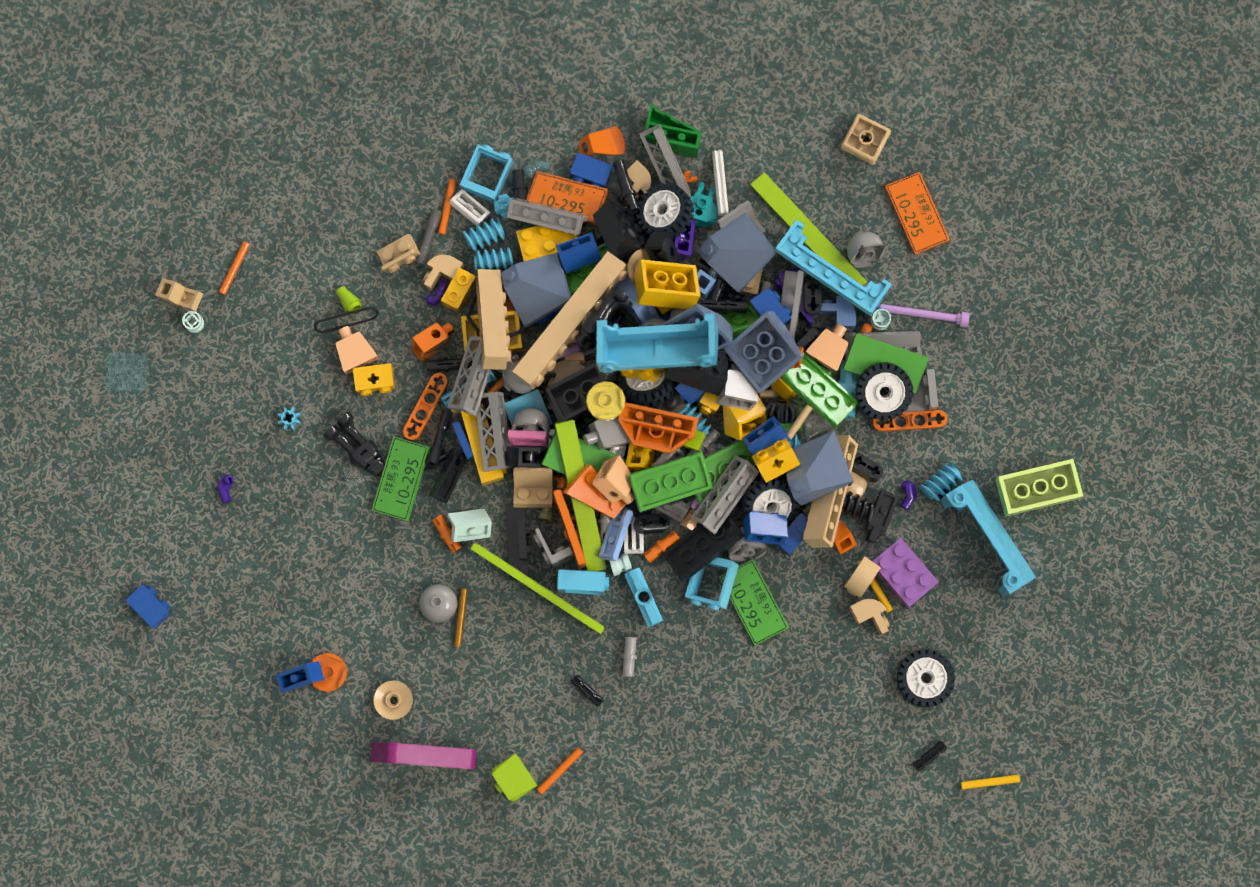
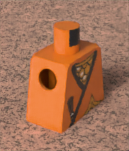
[411,323,455,362]

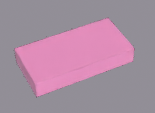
[508,430,549,447]

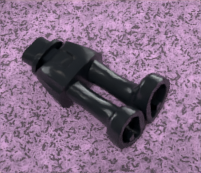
[575,285,633,347]
[323,412,385,476]

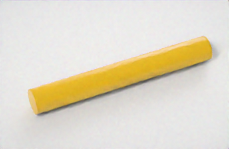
[857,560,893,613]
[961,774,1020,790]

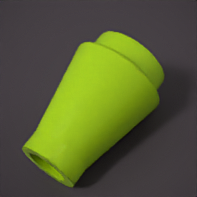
[336,286,362,315]

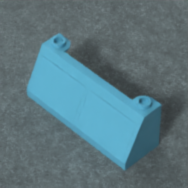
[774,220,892,316]
[597,313,718,373]
[940,480,1036,598]

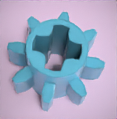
[494,194,514,218]
[277,407,301,431]

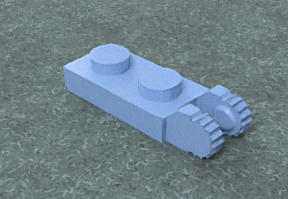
[599,509,633,561]

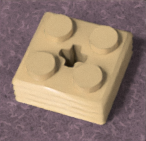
[841,114,891,165]

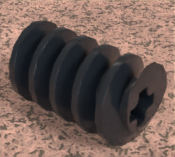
[842,491,875,524]

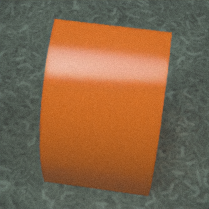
[833,520,857,555]

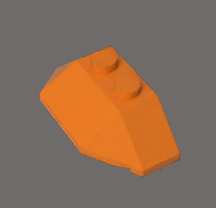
[618,402,699,454]

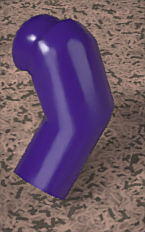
[426,280,449,306]
[217,475,234,504]
[900,480,917,510]

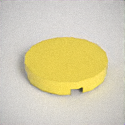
[586,381,625,421]

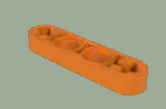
[403,373,448,441]
[872,410,947,432]

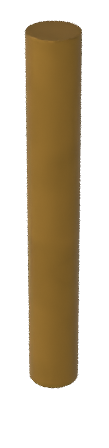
[454,589,468,647]

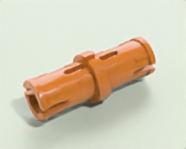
[432,514,462,553]
[643,530,680,563]

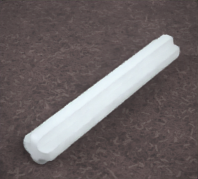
[712,150,728,216]

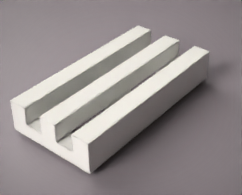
[449,189,491,225]
[624,517,644,554]

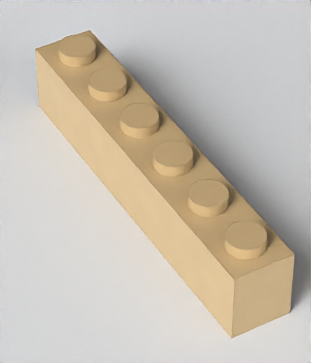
[476,269,511,370]
[803,435,858,548]

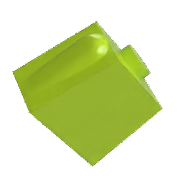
[491,753,538,802]

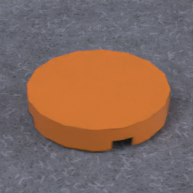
[312,653,347,692]

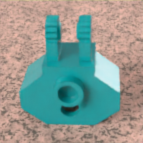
[690,182,718,228]

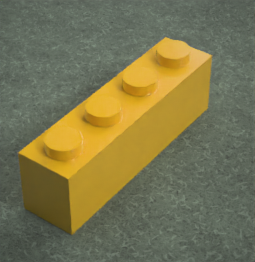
[460,404,507,485]

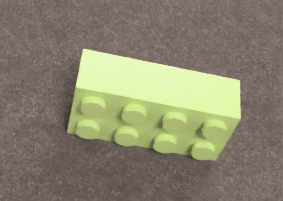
[995,459,1083,517]

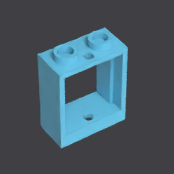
[460,144,513,203]
[685,557,739,611]
[557,570,609,595]

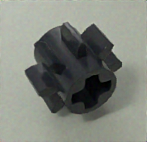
[721,288,745,302]

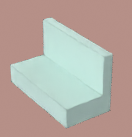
[448,509,492,542]

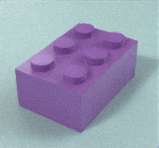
[872,538,938,608]

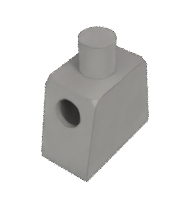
[717,363,758,411]
[583,416,631,450]

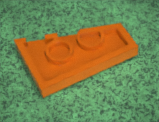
[562,464,626,519]

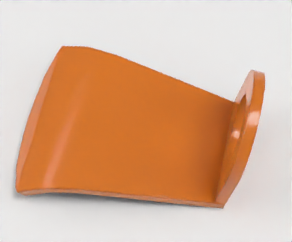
[578,126,625,156]

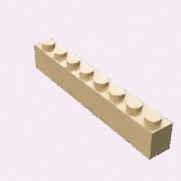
[512,252,628,390]

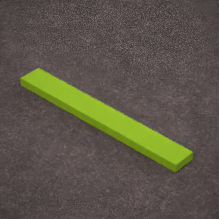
[750,172,867,286]
[554,419,607,572]
[471,543,605,634]

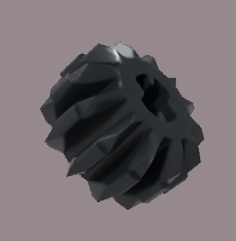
[766,399,798,424]

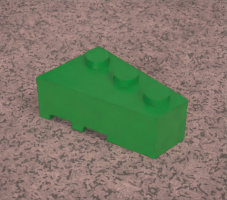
[642,104,702,158]

